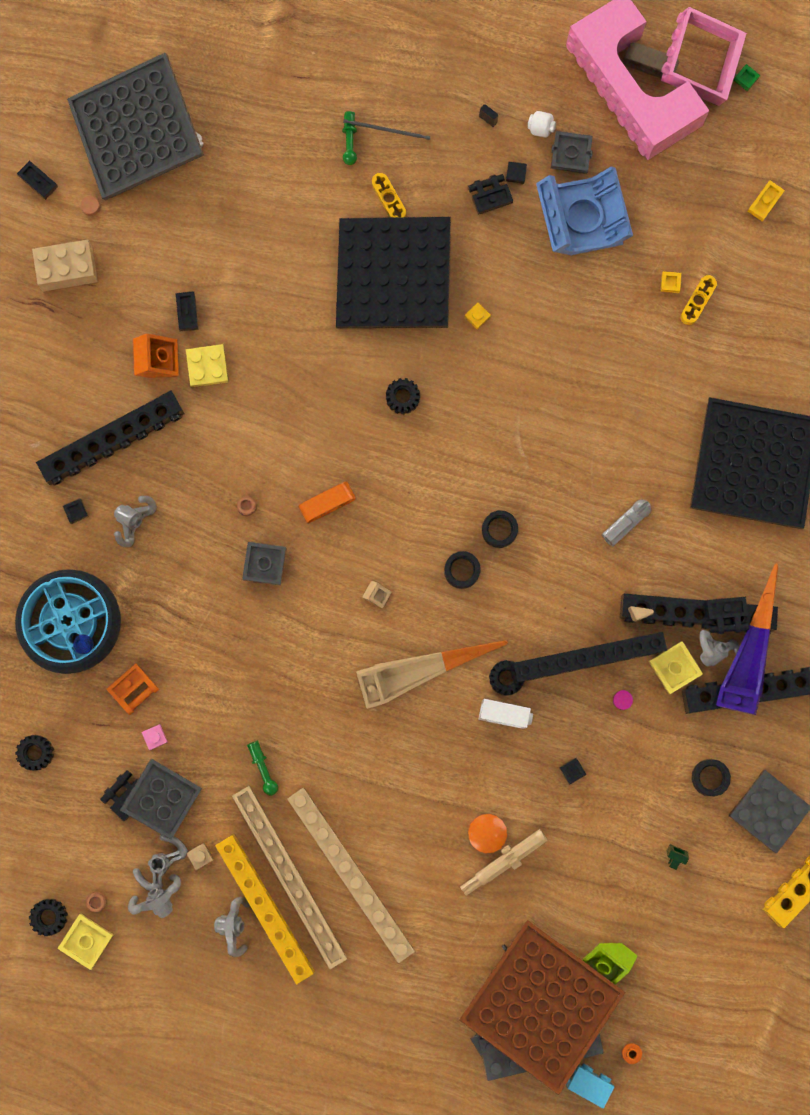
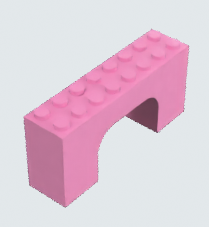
[566,0,709,160]

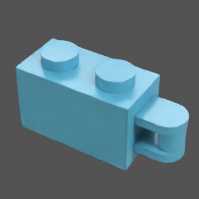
[566,1063,614,1109]

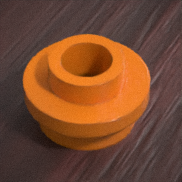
[622,1043,642,1064]

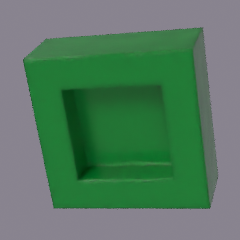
[733,64,760,92]

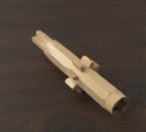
[460,829,548,896]

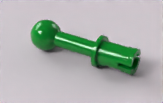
[342,111,357,165]
[247,740,278,796]

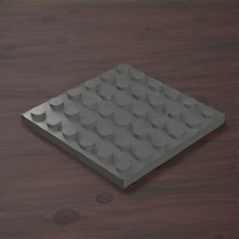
[67,53,204,200]

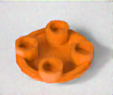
[468,814,507,853]

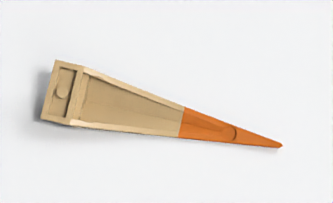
[356,640,508,709]

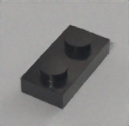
[17,160,58,200]
[175,291,199,332]

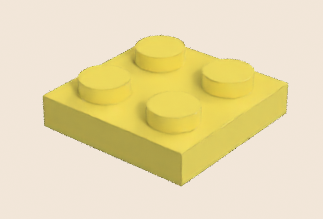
[186,344,228,387]
[648,641,703,694]
[57,914,114,970]

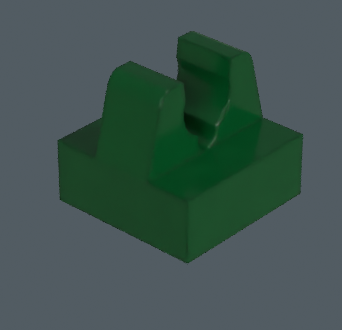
[667,844,689,870]

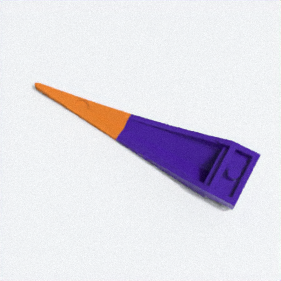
[716,563,778,715]

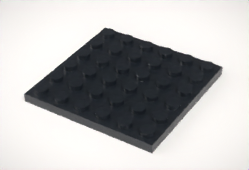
[336,217,451,328]
[690,397,810,529]

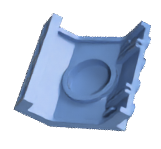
[536,167,633,255]

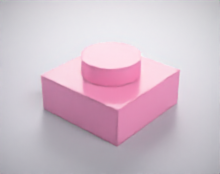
[142,724,168,750]

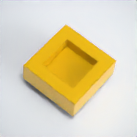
[660,271,681,293]
[464,303,491,330]

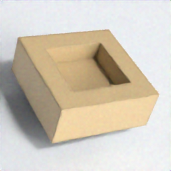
[186,843,214,870]

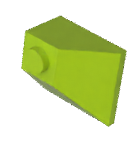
[582,943,637,985]

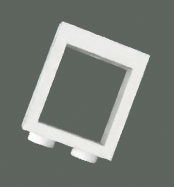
[478,699,533,729]

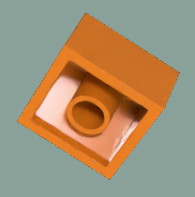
[133,333,179,378]

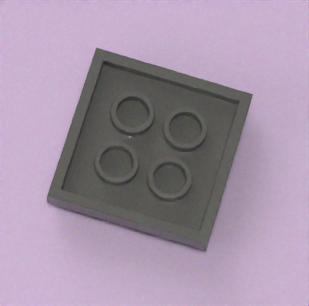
[120,759,202,840]
[729,770,810,854]

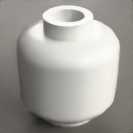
[528,111,556,138]

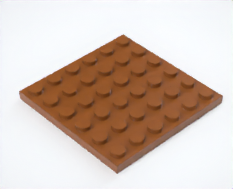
[459,920,626,1095]

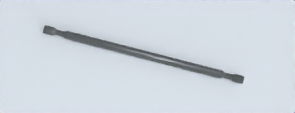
[343,119,430,140]

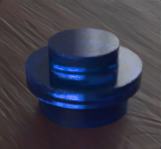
[73,635,94,654]

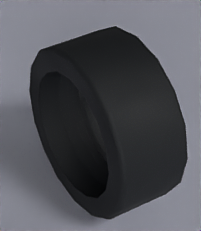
[482,510,518,548]
[444,551,481,589]
[691,759,731,797]

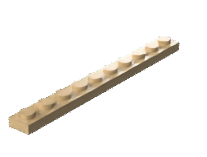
[232,786,347,969]
[287,787,415,963]

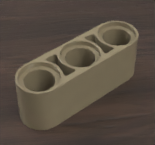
[623,43,679,79]

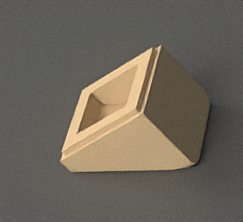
[363,581,392,608]
[628,606,654,622]

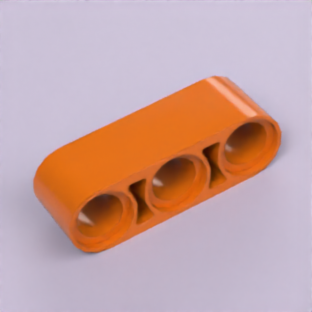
[298,481,356,523]

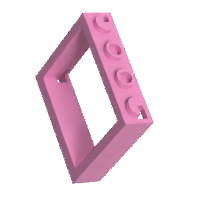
[661,7,747,106]

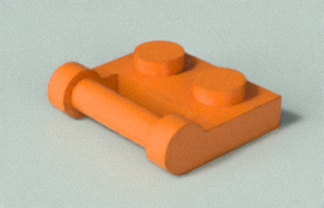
[107,663,159,715]

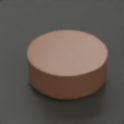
[80,196,100,216]
[237,496,256,516]
[86,892,107,913]

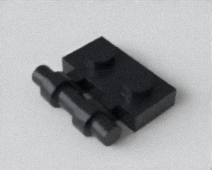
[468,174,513,215]
[706,596,749,635]
[100,770,138,821]

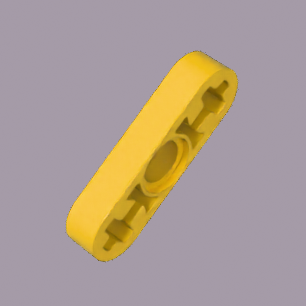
[372,173,406,218]
[680,275,717,325]

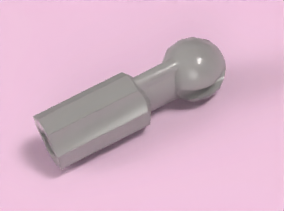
[602,499,651,547]

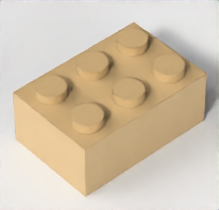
[32,239,98,292]

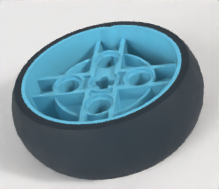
[15,570,121,674]

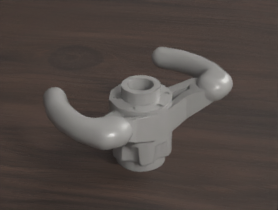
[114,496,157,547]
[699,630,740,667]
[133,834,188,891]
[128,874,181,918]
[214,896,250,957]

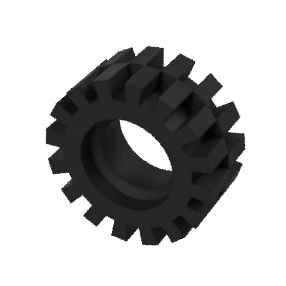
[386,378,420,414]
[489,660,524,696]
[15,735,54,771]
[29,899,68,936]

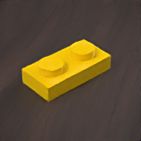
[747,180,785,222]

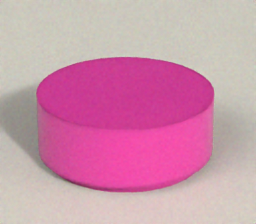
[613,690,633,710]

